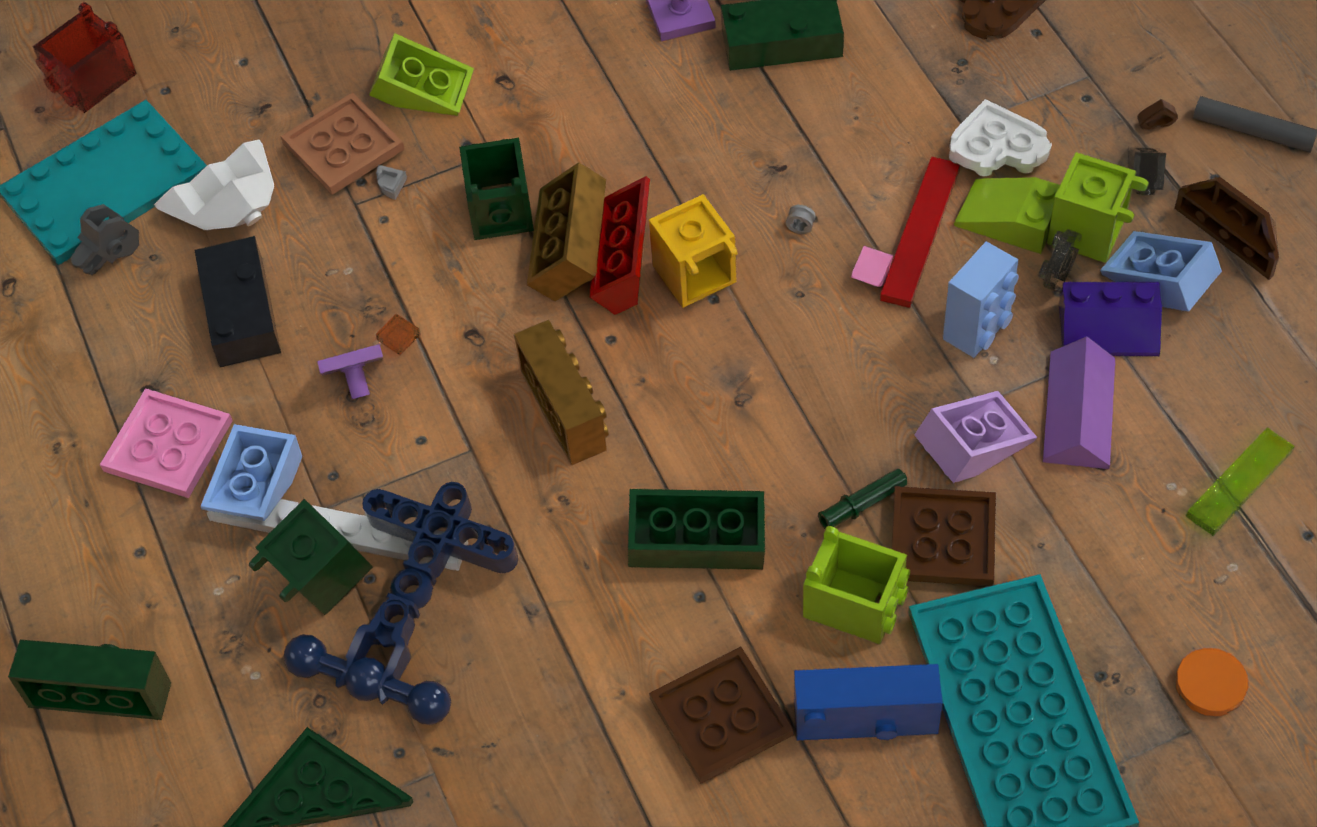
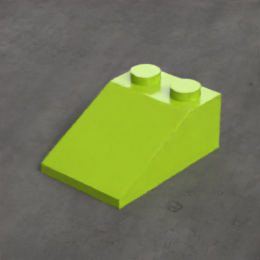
[369,33,474,116]
[954,177,1060,254]

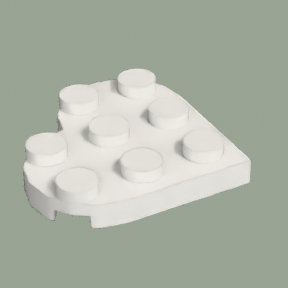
[949,99,1052,176]

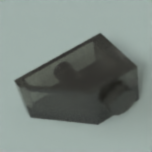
[1128,147,1166,195]

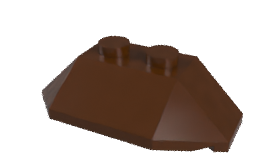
[1174,177,1279,280]

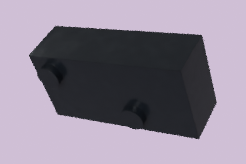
[195,236,281,367]

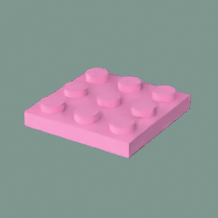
[100,388,233,498]

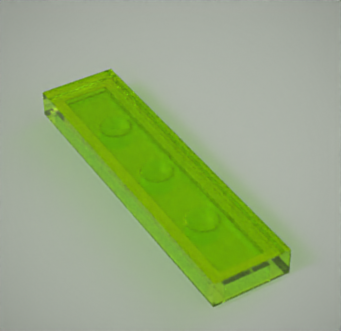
[1186,427,1295,536]

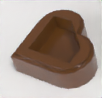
[1137,99,1178,130]

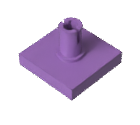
[646,0,716,41]
[317,344,383,399]

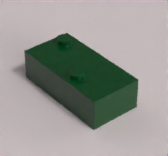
[721,0,844,71]
[628,489,765,570]
[8,639,171,720]

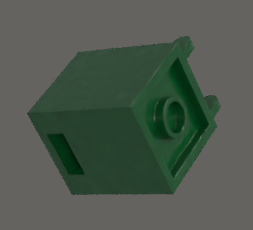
[459,137,534,240]
[249,499,373,615]

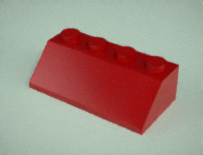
[589,176,650,315]

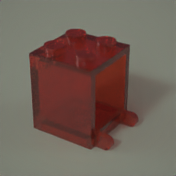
[32,2,137,113]

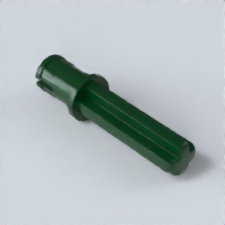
[818,468,908,529]

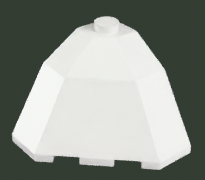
[154,139,274,230]

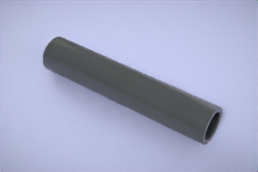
[1193,96,1317,153]

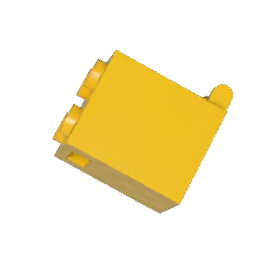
[649,194,738,308]

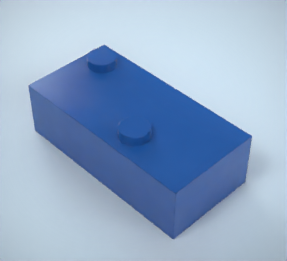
[794,664,943,741]

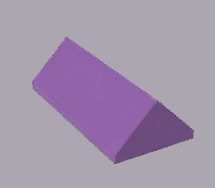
[1043,336,1115,469]

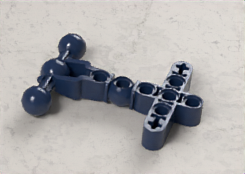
[284,482,519,725]

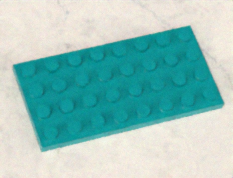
[908,574,1139,827]

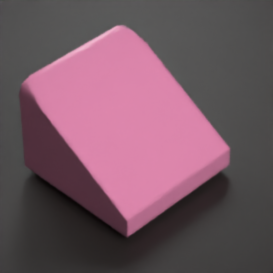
[851,246,893,287]

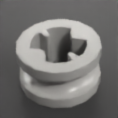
[785,205,816,234]

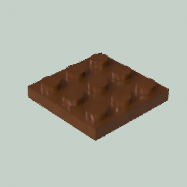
[892,486,996,586]
[649,647,794,784]

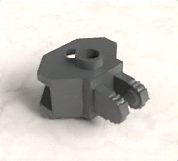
[70,204,139,275]

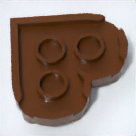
[960,0,1046,39]

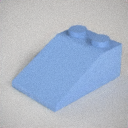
[1100,231,1222,312]
[201,424,302,521]

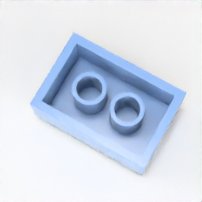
[943,241,1019,358]

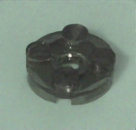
[1038,229,1082,292]

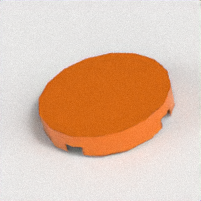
[1175,648,1249,716]

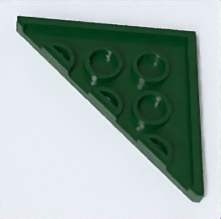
[222,727,413,827]

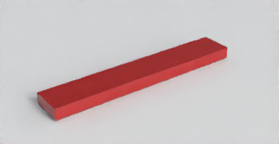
[880,156,960,308]

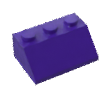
[1059,282,1162,356]

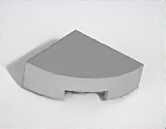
[376,165,407,200]

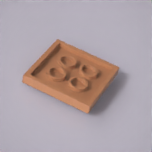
[281,92,404,195]

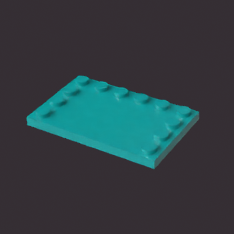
[0,100,207,265]

